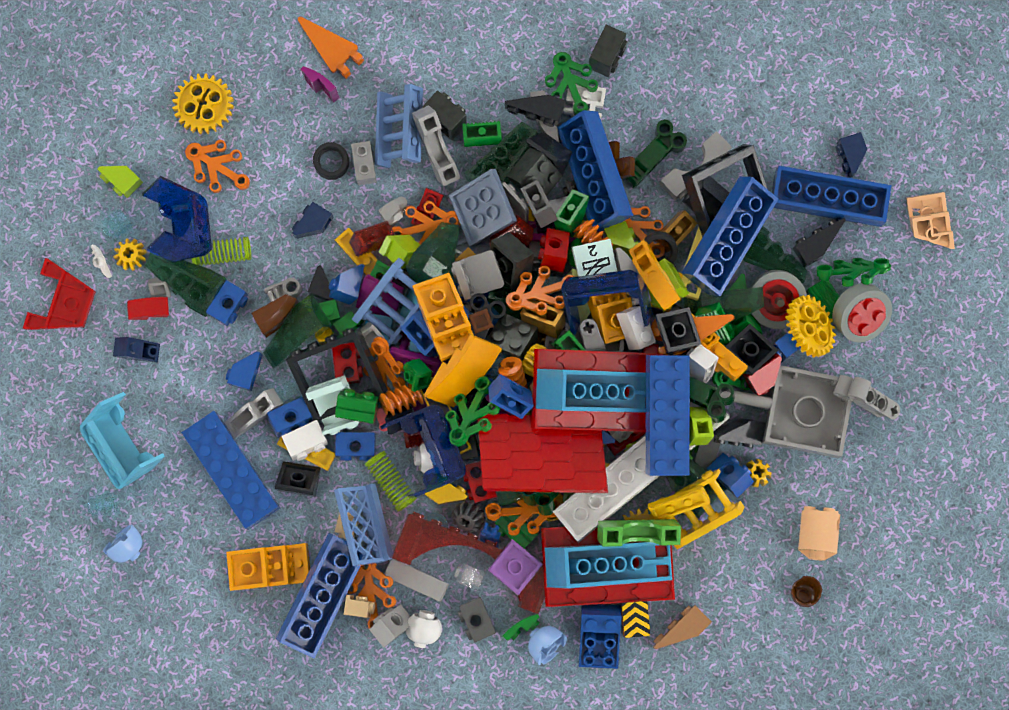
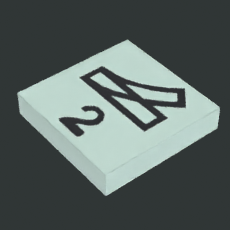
[572,239,619,285]

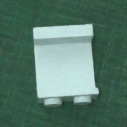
[305,375,359,435]

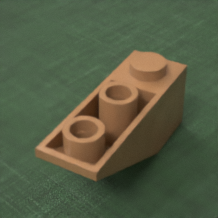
[653,605,712,649]

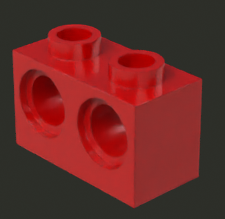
[332,342,363,384]
[462,461,497,504]

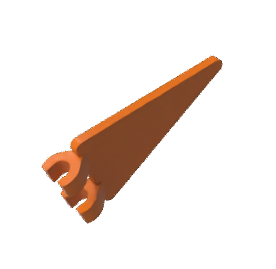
[298,17,364,79]
[652,314,734,355]

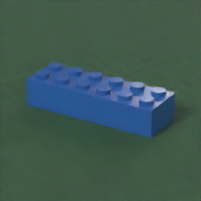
[557,110,634,231]
[772,165,892,227]
[681,176,778,296]
[646,355,690,476]
[181,411,280,530]
[276,533,363,659]

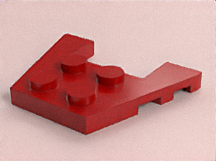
[23,258,96,330]

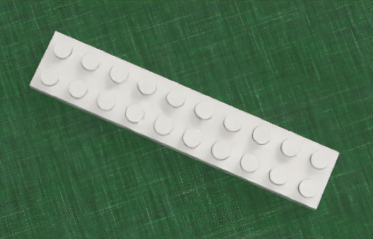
[553,402,730,543]

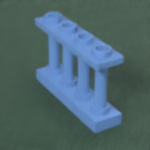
[375,84,423,168]
[352,258,420,346]

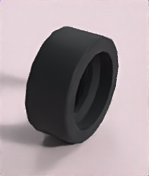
[313,142,349,180]
[644,231,678,264]

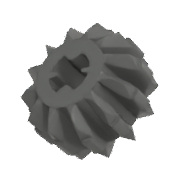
[451,500,485,534]

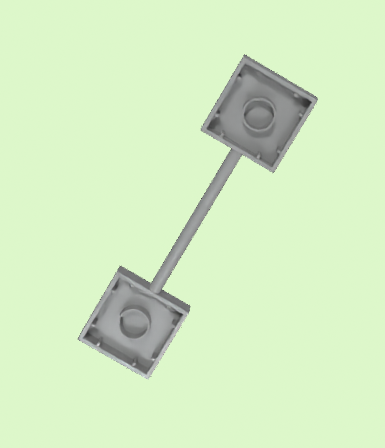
[544,323,852,458]

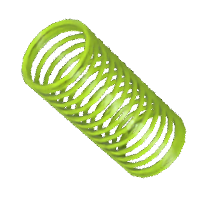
[190,236,251,267]
[365,451,417,512]

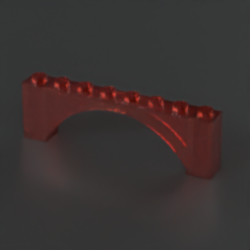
[391,511,545,614]

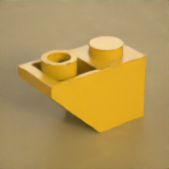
[422,474,468,505]

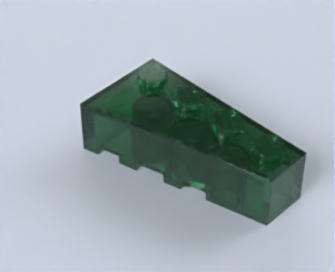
[464,122,538,185]

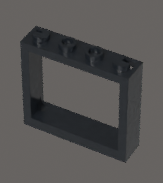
[682,144,767,238]
[286,327,388,421]

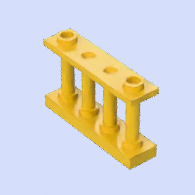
[656,468,745,550]

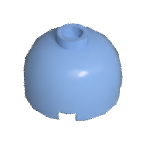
[103,524,142,563]
[528,626,567,665]

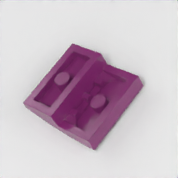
[301,66,339,102]
[356,274,404,320]

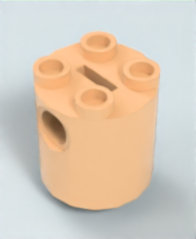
[798,506,840,561]

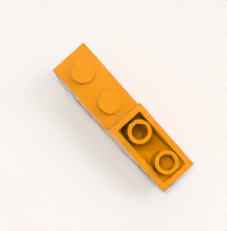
[629,239,680,310]
[691,313,748,381]

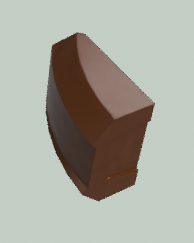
[251,294,299,338]

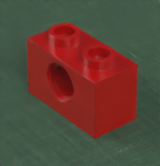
[538,228,570,272]

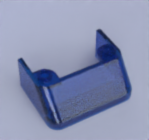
[142,176,212,262]
[561,270,653,335]
[380,405,466,499]

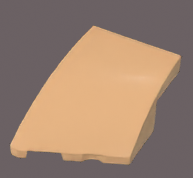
[906,192,955,249]

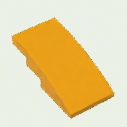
[412,273,473,362]
[582,277,633,344]
[424,334,502,407]
[226,543,310,591]

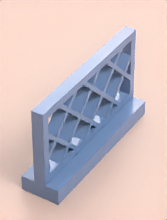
[334,484,394,566]

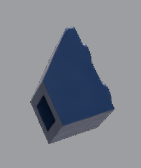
[835,132,867,178]
[292,202,333,239]
[113,337,160,363]

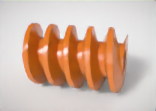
[573,219,614,246]
[498,357,528,389]
[379,383,424,416]

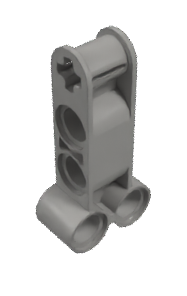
[833,375,900,420]

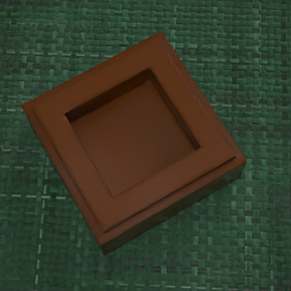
[468,308,494,334]

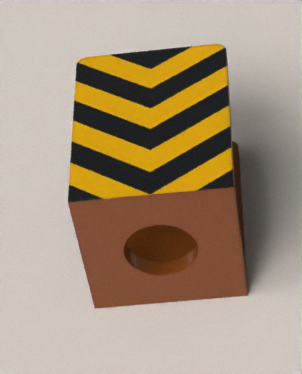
[620,601,650,638]

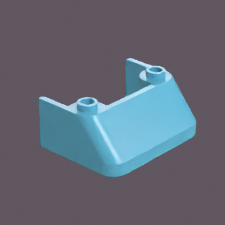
[80,392,165,489]

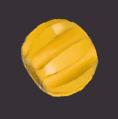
[746,459,772,488]

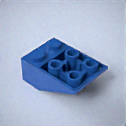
[400,306,471,357]
[579,604,621,669]

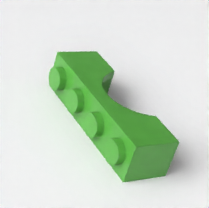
[597,519,681,547]

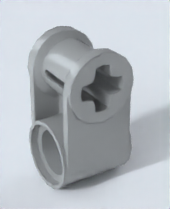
[264,278,302,302]
[579,319,606,351]

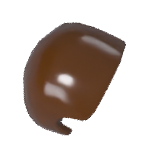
[791,576,823,607]

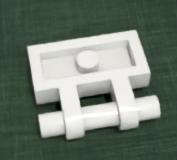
[564,84,606,119]

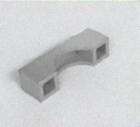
[412,105,461,186]
[660,131,732,201]

